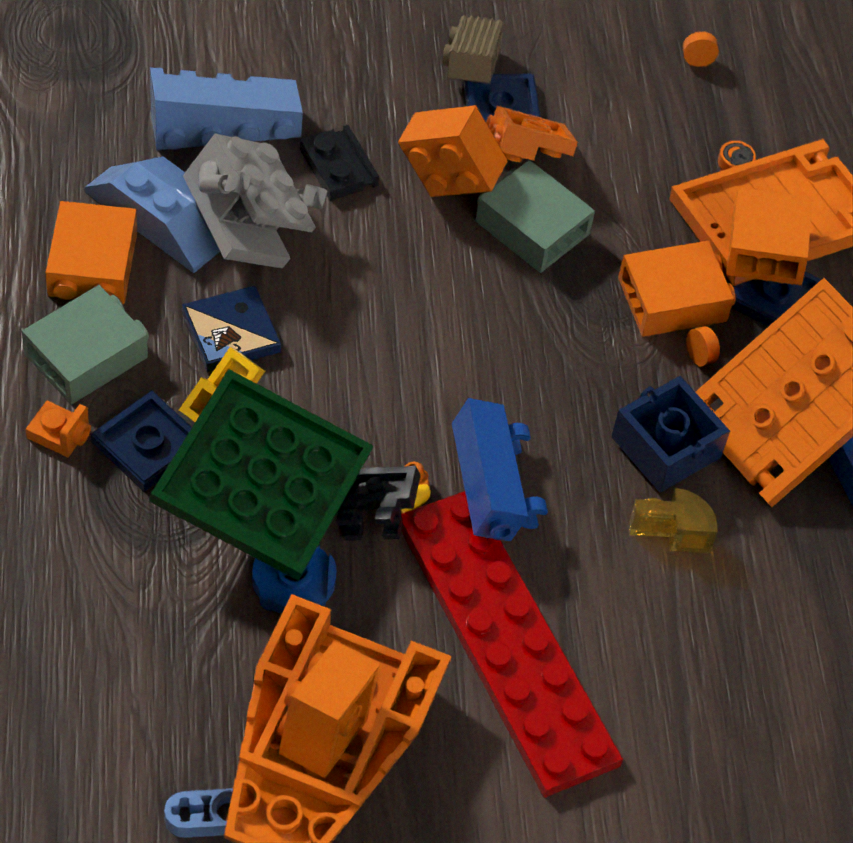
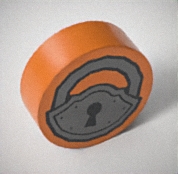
[718,141,756,170]

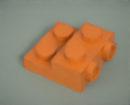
[486,106,578,162]

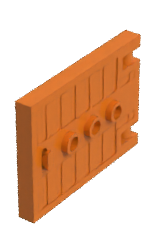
[669,139,853,286]
[696,278,853,507]

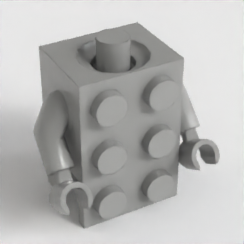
[183,134,328,268]

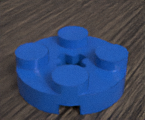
[252,544,337,614]

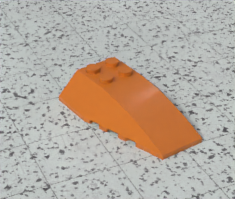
[224,594,451,843]

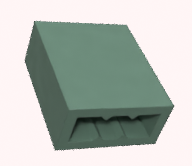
[475,160,595,273]
[22,285,149,405]

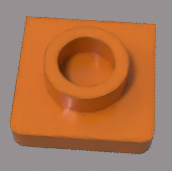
[25,400,91,458]

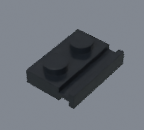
[300,125,379,201]

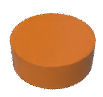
[683,32,719,67]
[686,326,720,366]

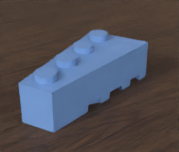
[150,67,303,150]

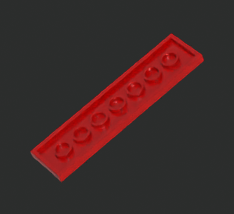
[401,491,623,798]

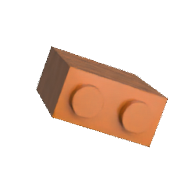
[726,187,813,286]
[45,201,137,304]
[618,240,736,337]

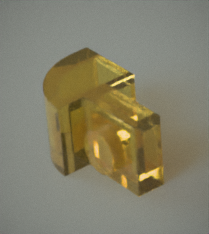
[629,488,718,553]

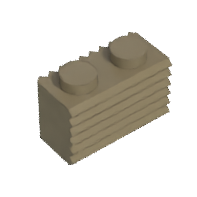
[443,15,503,84]

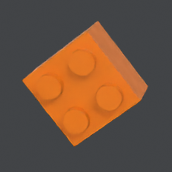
[398,105,508,197]
[278,640,381,778]

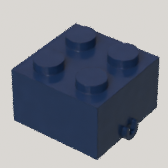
[611,376,730,493]

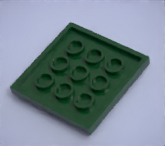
[149,369,374,581]

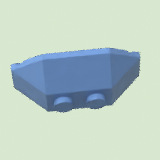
[84,157,220,273]

